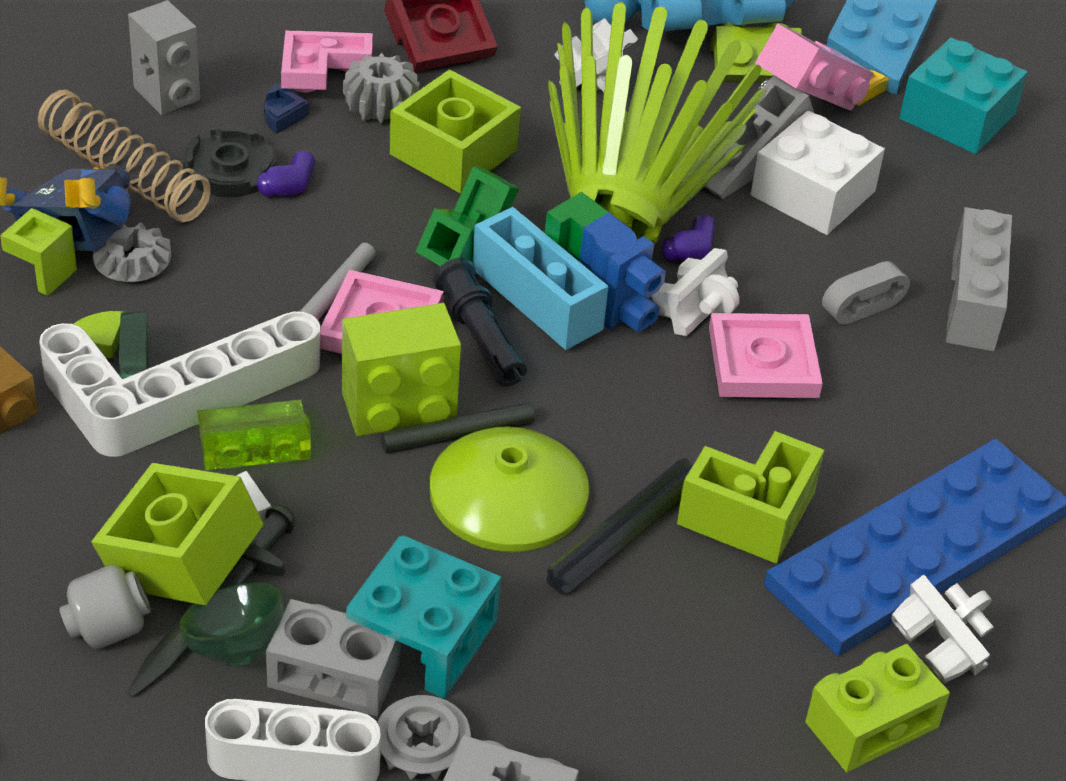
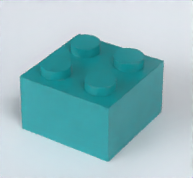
[899,37,1028,154]

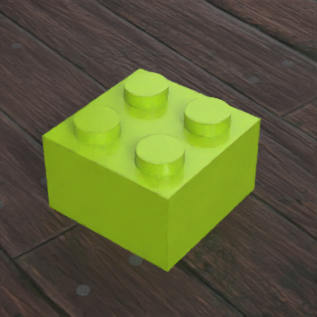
[390,69,521,194]
[342,303,461,436]
[91,463,264,606]

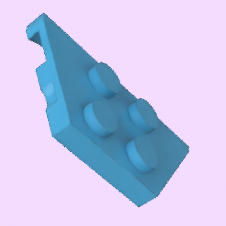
[826,0,938,95]

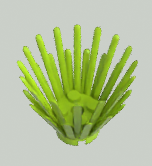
[548,2,767,244]

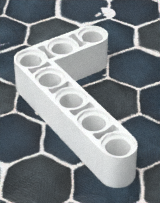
[39,312,320,457]

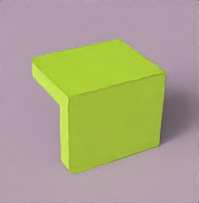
[0,208,77,296]

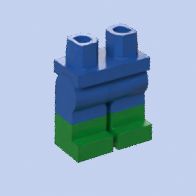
[545,192,666,332]

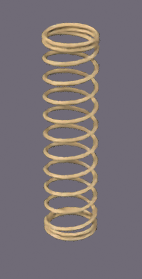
[38,89,211,223]

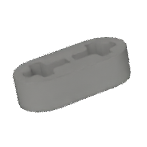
[822,261,910,325]

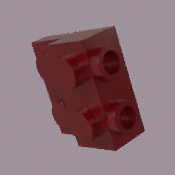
[384,0,498,72]

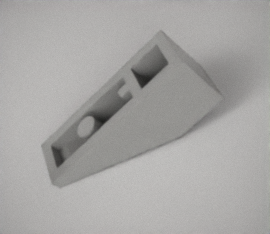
[704,75,815,200]

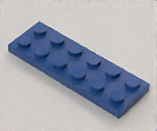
[764,438,1066,656]

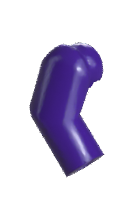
[257,151,316,198]
[662,215,716,263]

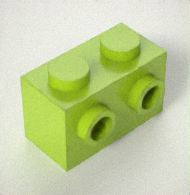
[805,644,950,773]

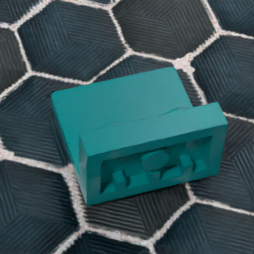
[346,536,501,699]

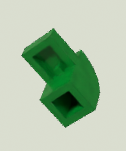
[415,166,520,266]

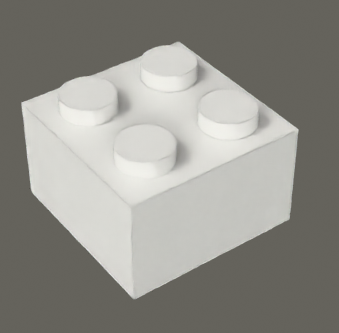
[751,111,885,235]

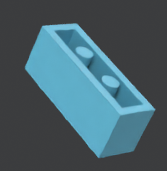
[472,207,608,350]

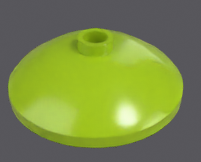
[429,427,589,552]

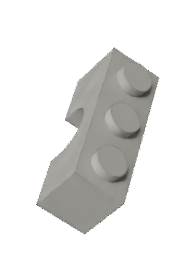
[946,207,1012,351]

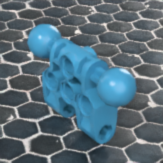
[584,0,795,31]

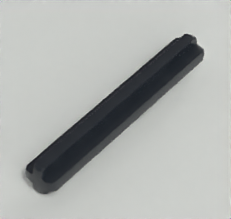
[546,459,693,594]

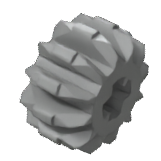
[343,52,419,124]

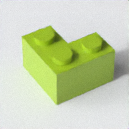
[677,431,825,564]

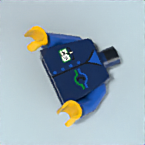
[0,164,132,251]

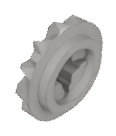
[93,222,171,282]
[377,695,471,780]

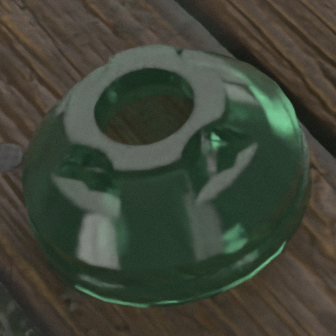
[180,582,285,667]

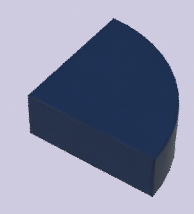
[264,82,309,134]

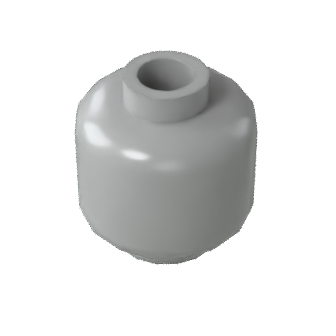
[60,564,151,649]

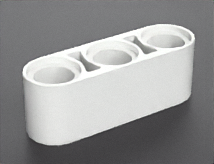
[205,699,381,781]

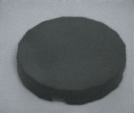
[184,127,276,197]

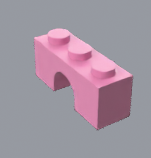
[755,24,874,111]

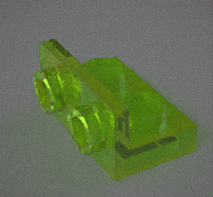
[197,399,311,470]

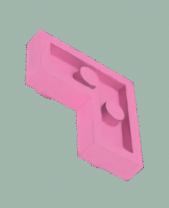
[281,30,373,93]

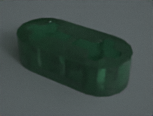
[119,312,149,379]

